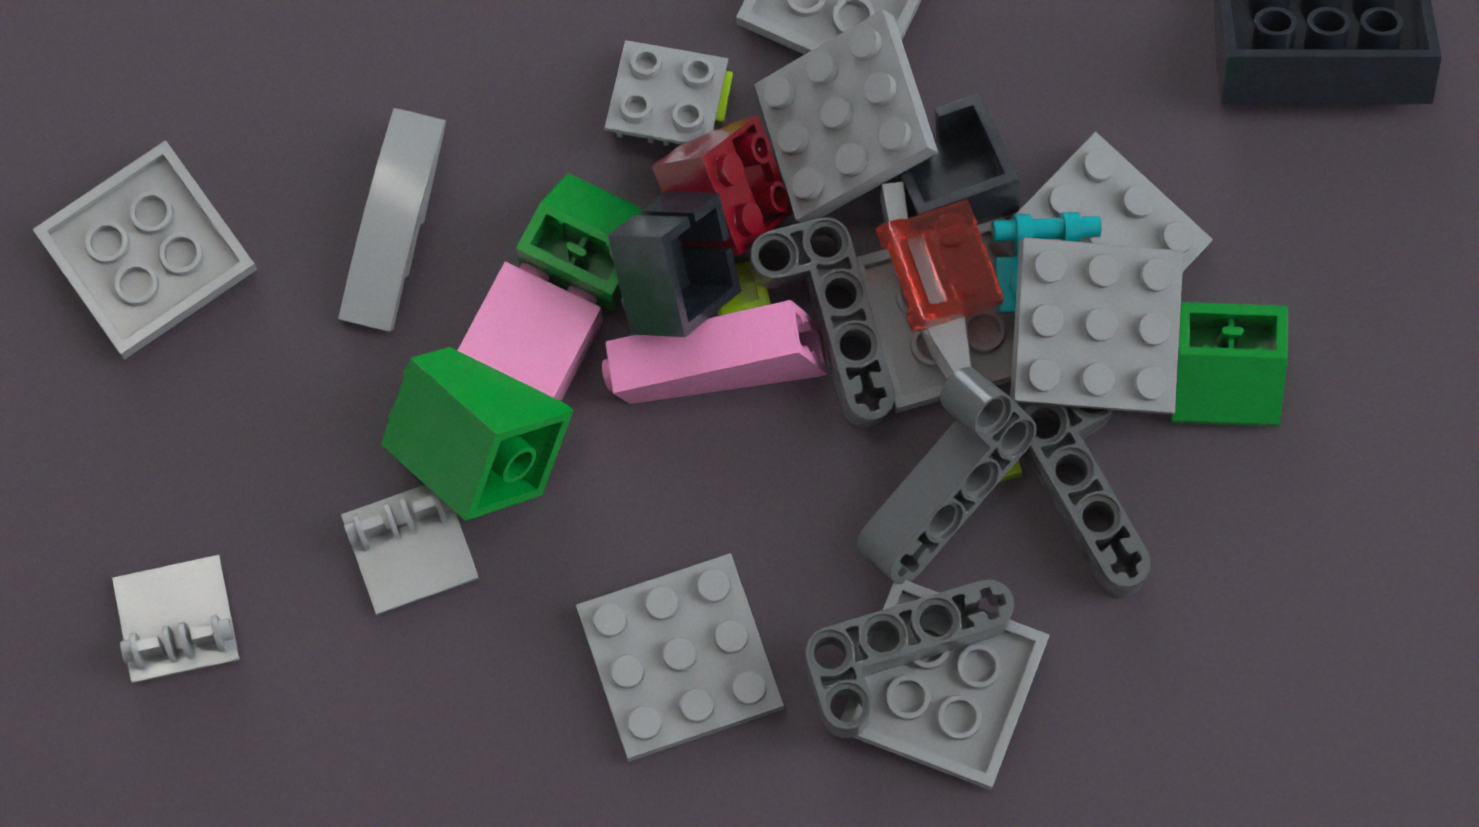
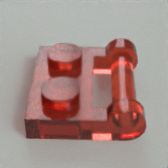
[875,199,1004,332]

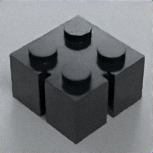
[891,93,1020,241]
[608,191,741,337]

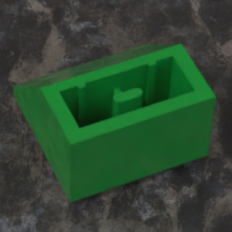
[516,173,642,312]
[1171,302,1288,427]

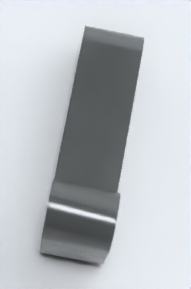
[747,217,895,428]
[857,367,1036,584]
[1024,404,1151,597]
[805,579,1014,738]

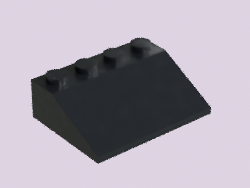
[1214,0,1442,105]

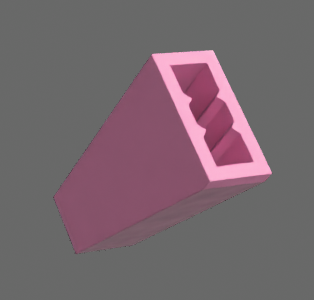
[602,300,828,404]

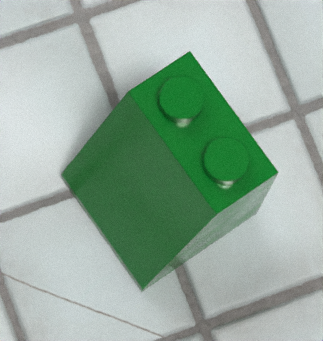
[381,347,574,521]

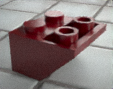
[652,115,793,256]

